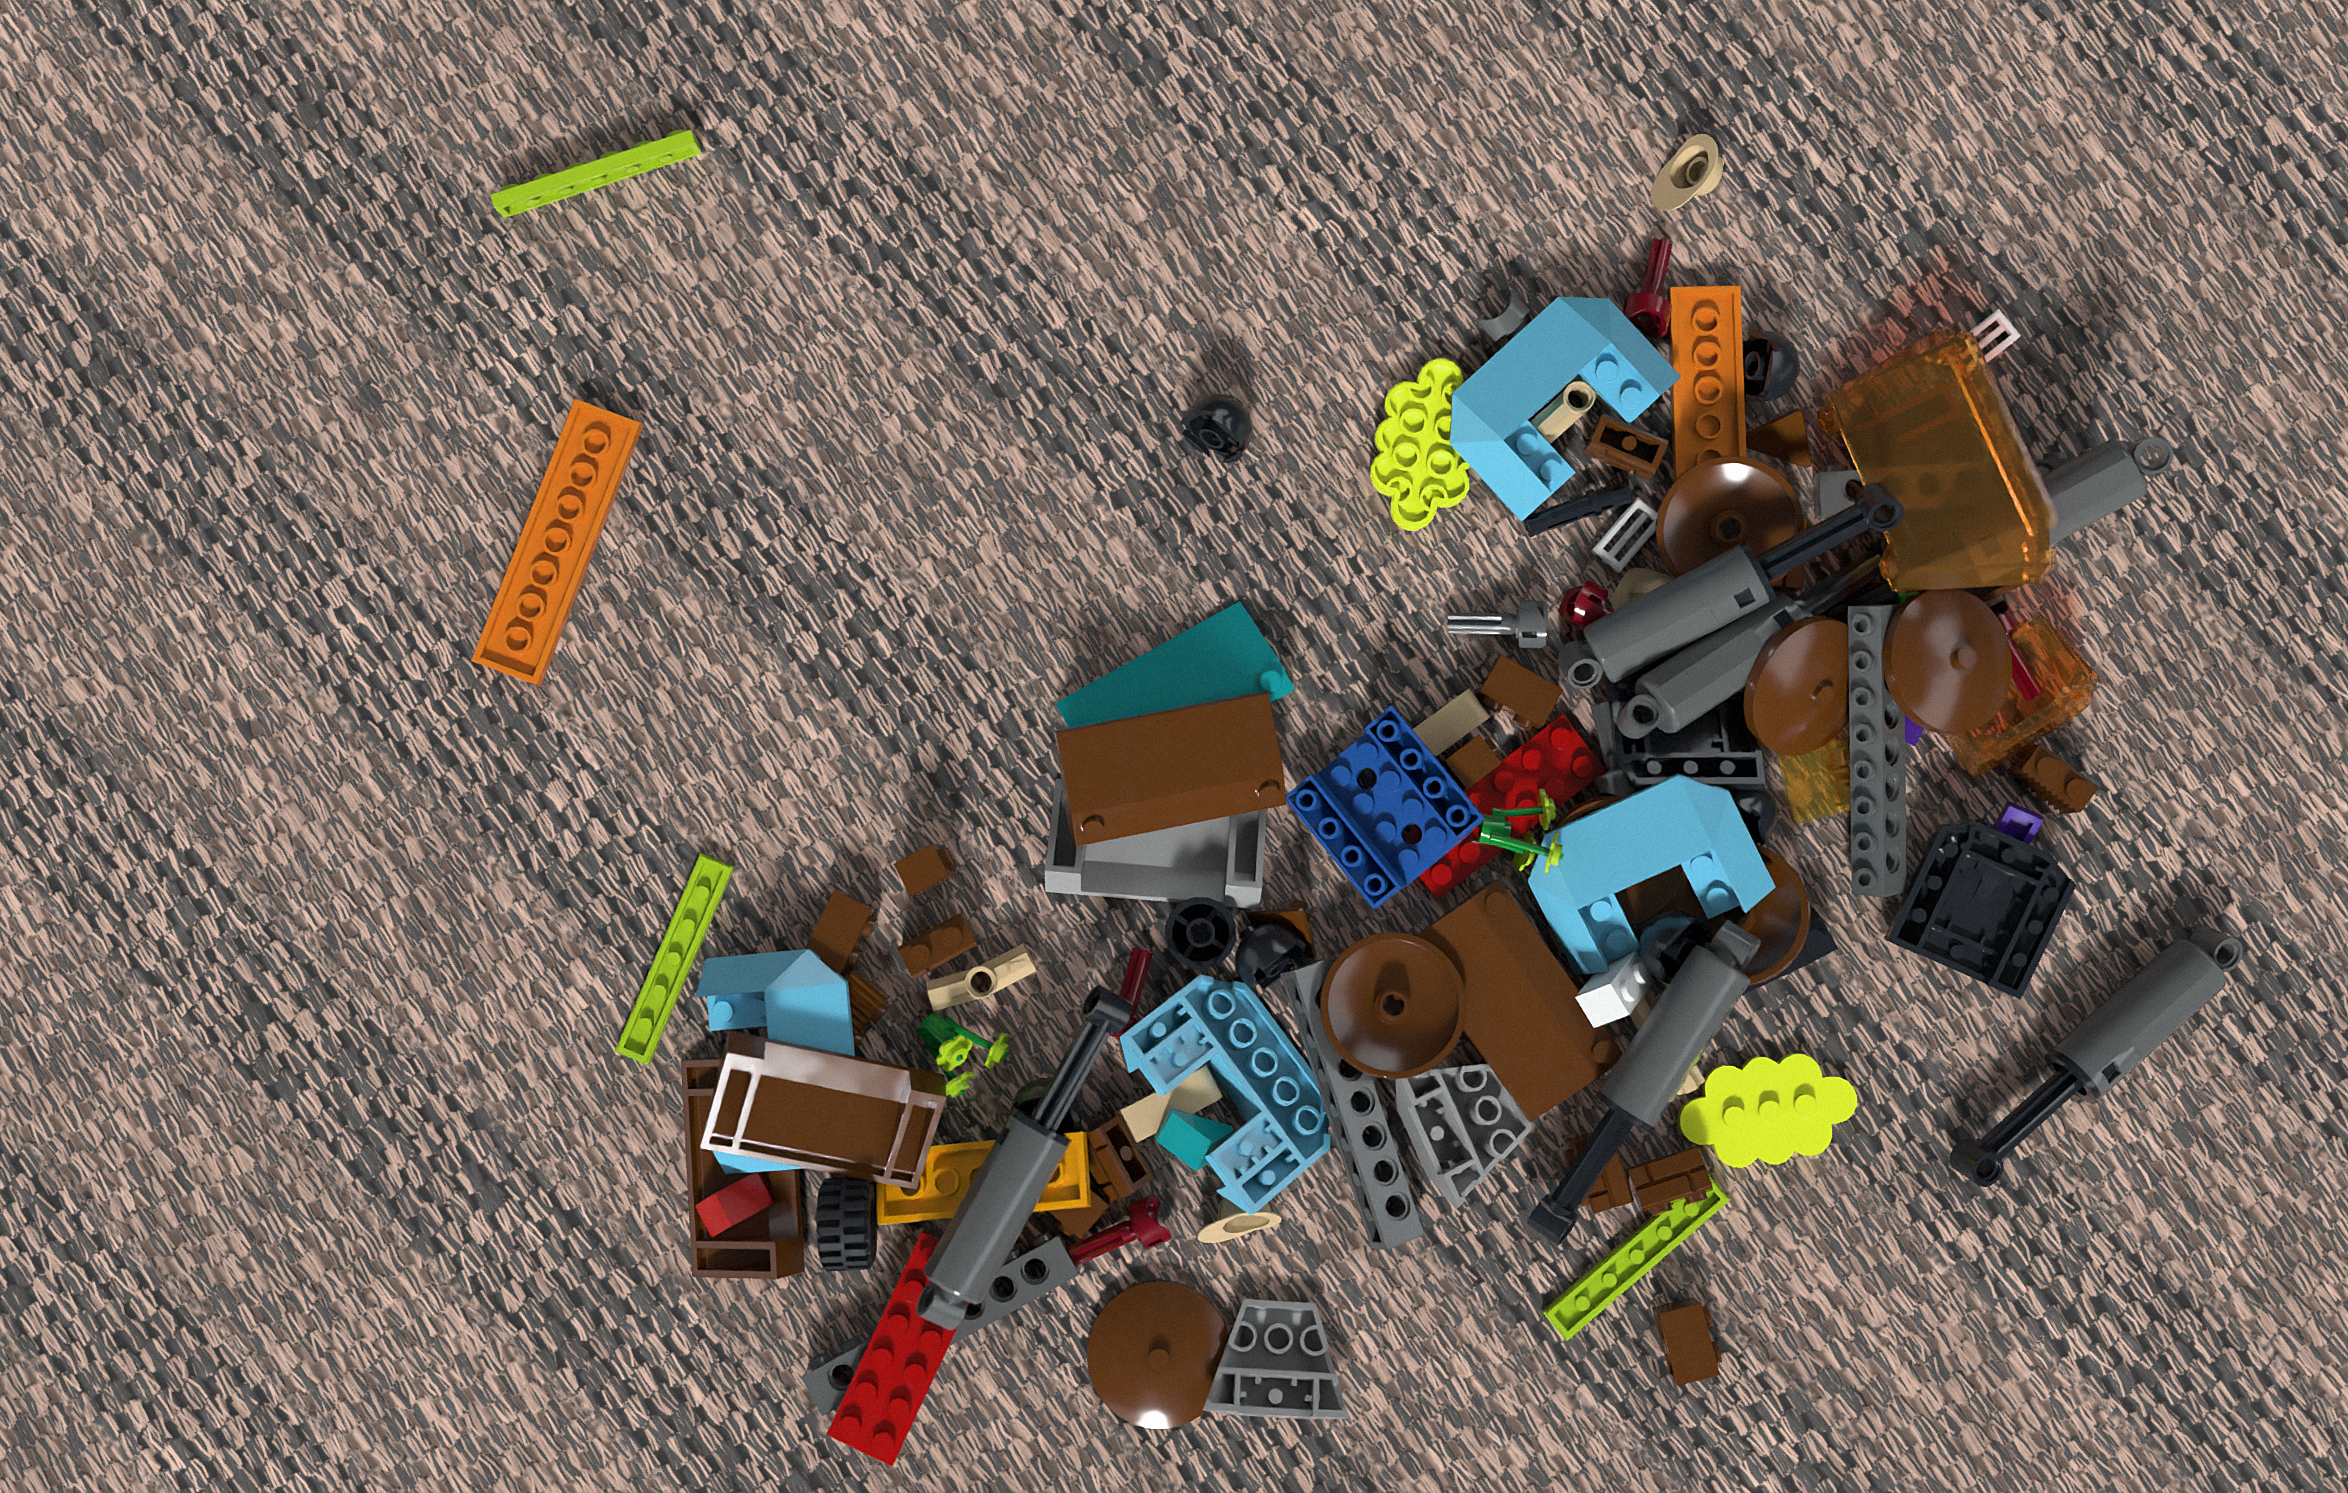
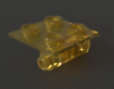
[1777,738,1851,824]

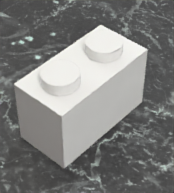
[1575,951,1654,1028]

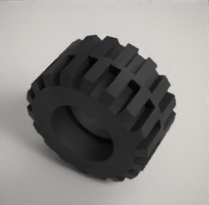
[816,1177,877,1272]

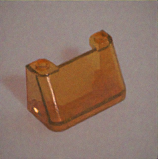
[1943,614,2099,778]

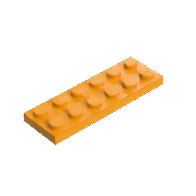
[876,1132,1091,1225]

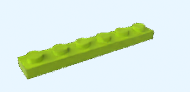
[490,130,702,218]

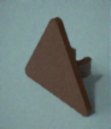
[1746,408,1812,468]
[1248,899,1317,959]

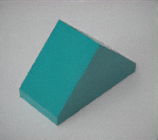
[1154,1108,1234,1171]

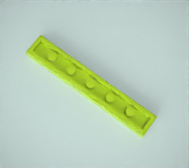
[615,853,735,1065]
[1542,1174,1730,1341]

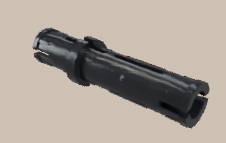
[1523,481,1631,538]

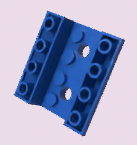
[1286,705,1485,909]

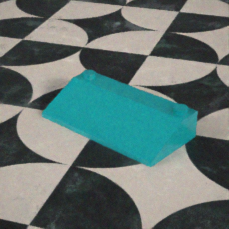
[1055,601,1295,728]

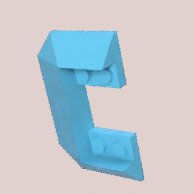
[1450,297,1681,522]
[1528,773,1775,975]
[695,949,855,1174]
[1120,974,1331,1215]

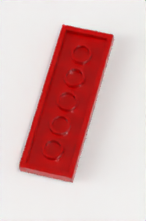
[1404,714,1607,900]
[826,1230,970,1467]

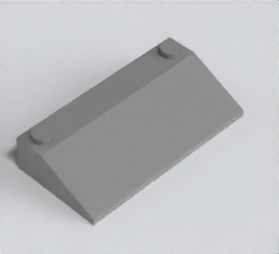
[1045,779,1267,909]

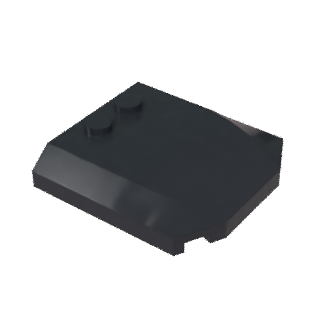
[1608,654,1766,790]
[1884,823,2076,1000]

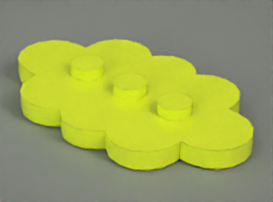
[1369,358,1470,531]
[1677,1053,1857,1168]

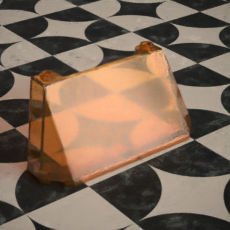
[1817,326,2057,592]

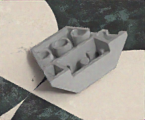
[1395,1064,1533,1208]
[1203,1299,1349,1419]

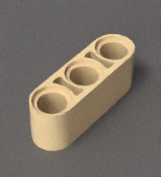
[1413,688,1490,757]
[1114,1064,1223,1143]

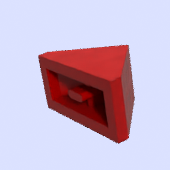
[695,1172,775,1238]

